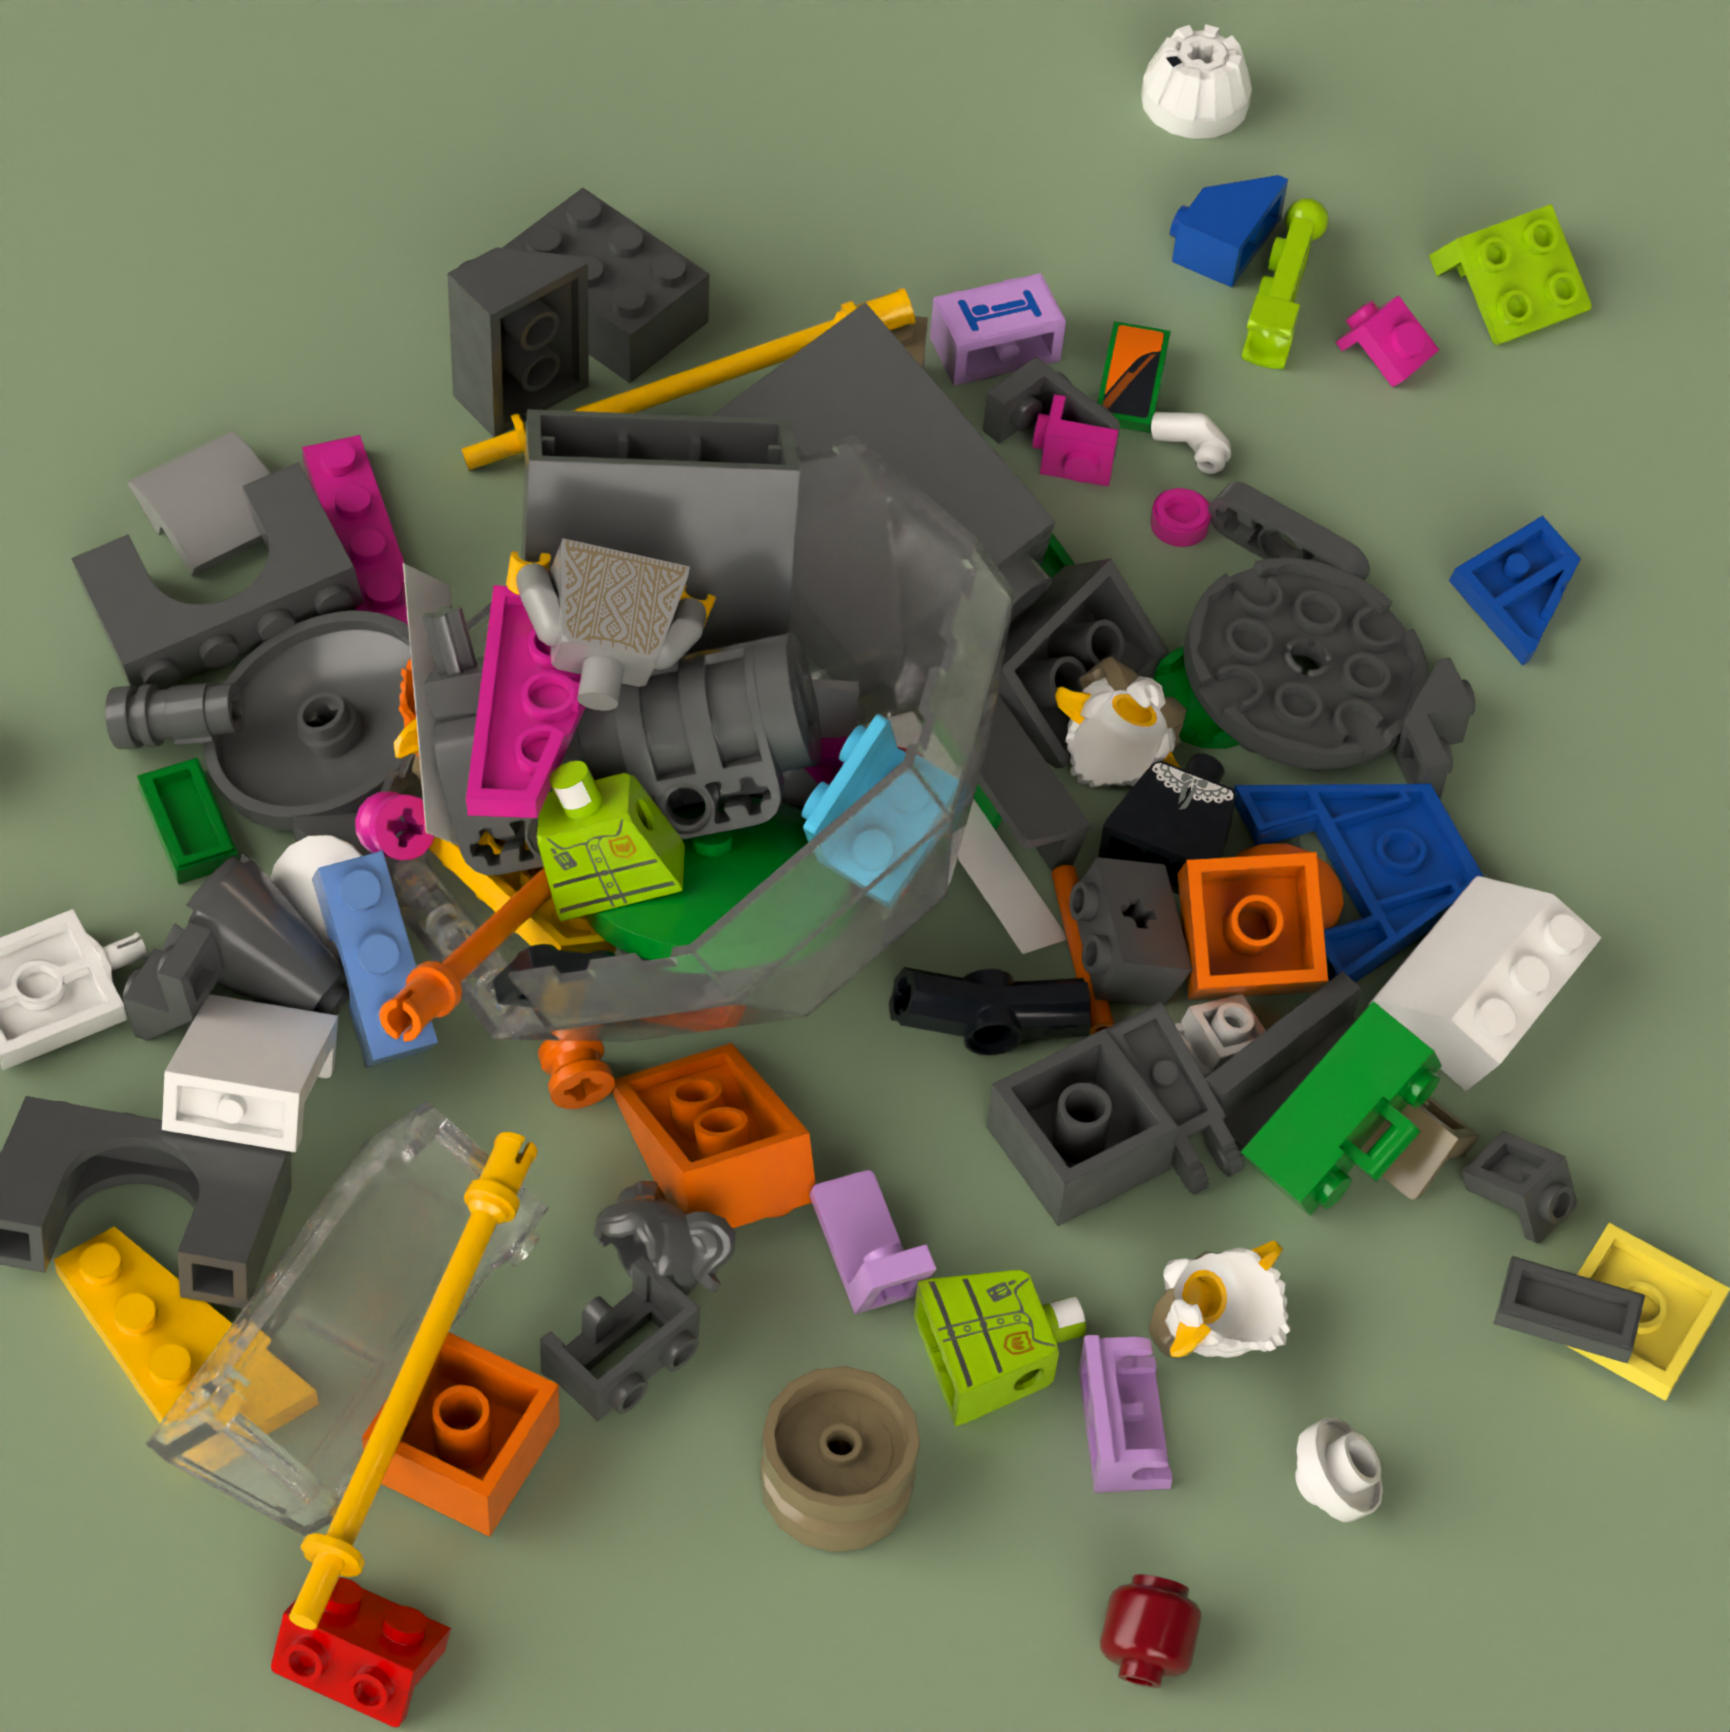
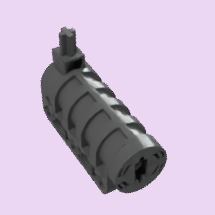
[422,605,822,875]

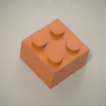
[1177,852,1328,1000]
[362,1332,560,1537]

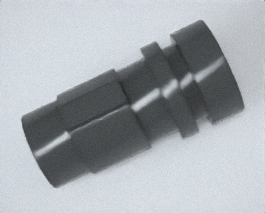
[105,683,245,750]

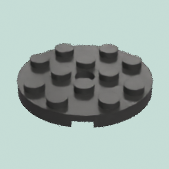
[1183,558,1427,771]

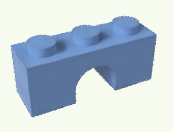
[312,851,438,1068]

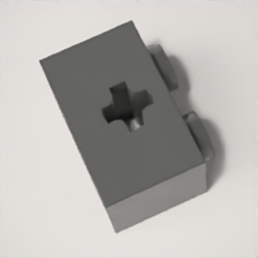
[1069,857,1193,1006]

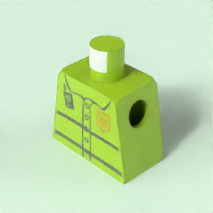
[537,761,685,921]
[913,1270,1086,1426]

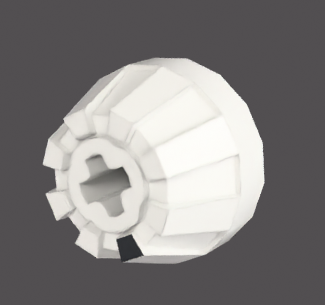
[1141,24,1252,139]

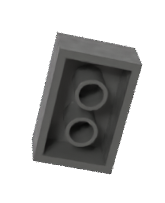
[503,188,710,383]

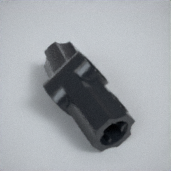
[889,967,1091,1055]

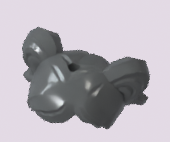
[594,1181,736,1296]

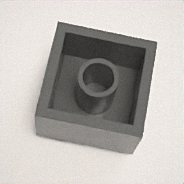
[986,1029,1179,1226]

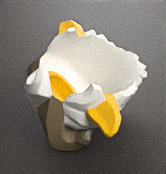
[1055,656,1187,789]
[1149,1241,1291,1358]

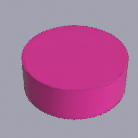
[1150,488,1211,547]

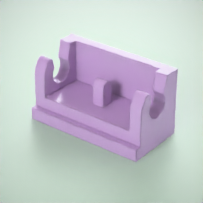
[1078,1335,1173,1493]

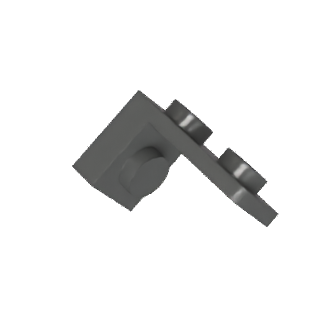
[983,357,1120,457]

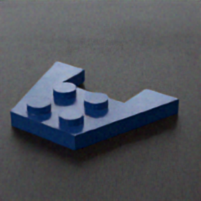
[1234,784,1484,983]

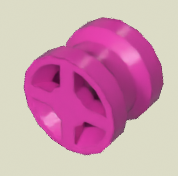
[355,791,435,861]

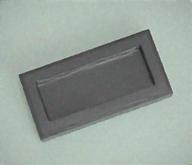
[1493,1256,1645,1363]

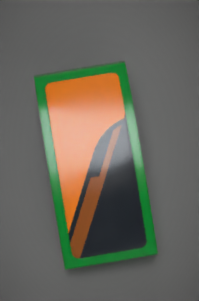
[1097,321,1171,433]

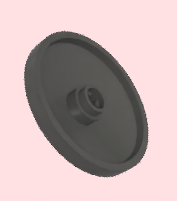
[203,611,416,831]

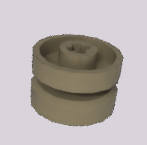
[760,1366,920,1552]

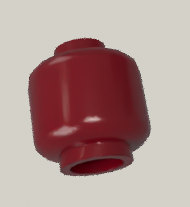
[1100,1574,1202,1688]

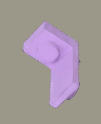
[809,1170,936,1315]

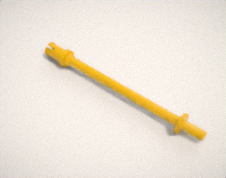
[461,288,916,471]
[289,1132,538,1630]

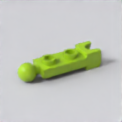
[1241,198,1329,369]

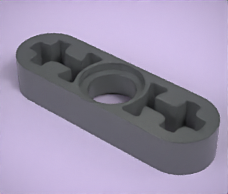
[1208,482,1370,581]

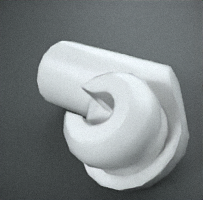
[1151,412,1231,474]

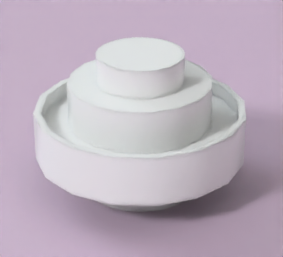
[1295,1417,1383,1523]

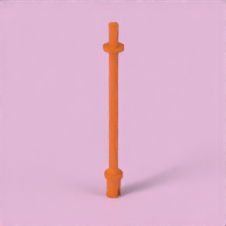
[379,867,552,1042]

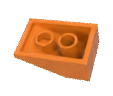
[611,1043,816,1229]

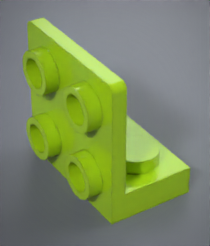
[1428,204,1592,345]

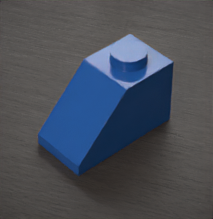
[1170,175,1288,288]

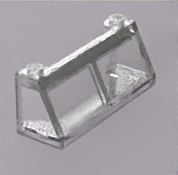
[145,1101,549,1536]

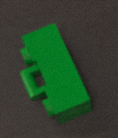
[1241,1001,1442,1216]

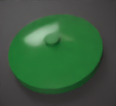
[585,796,849,968]

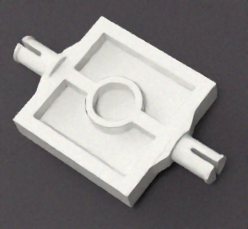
[0,909,148,1071]

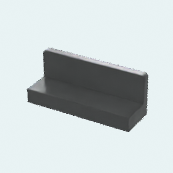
[932,690,1091,871]
[1205,971,1361,1155]

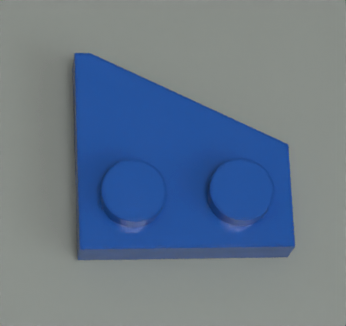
[1449,515,1581,666]

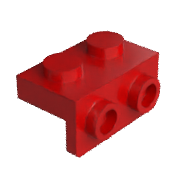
[271,1577,451,1728]

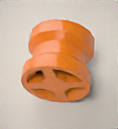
[538,1027,615,1109]

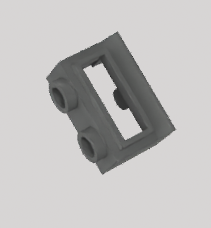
[540,1256,700,1422]

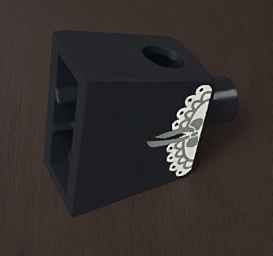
[1098,753,1237,895]

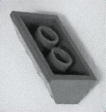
[447,247,589,437]
[955,558,1169,768]

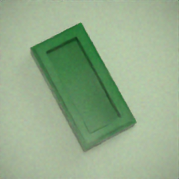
[137,757,239,884]

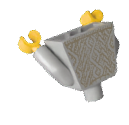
[506,538,716,711]

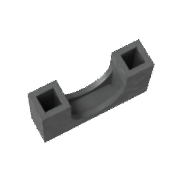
[71,462,365,689]
[0,1096,292,1309]

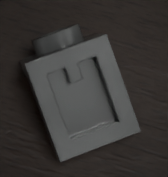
[1462,1131,1577,1243]

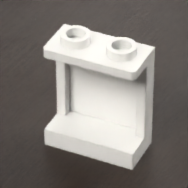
[162,994,338,1152]

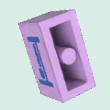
[930,273,1066,386]

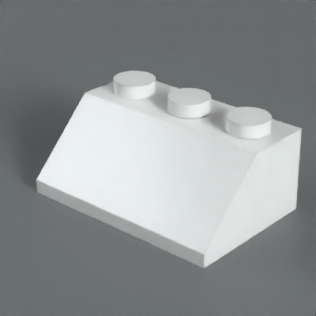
[1369,876,1602,1092]

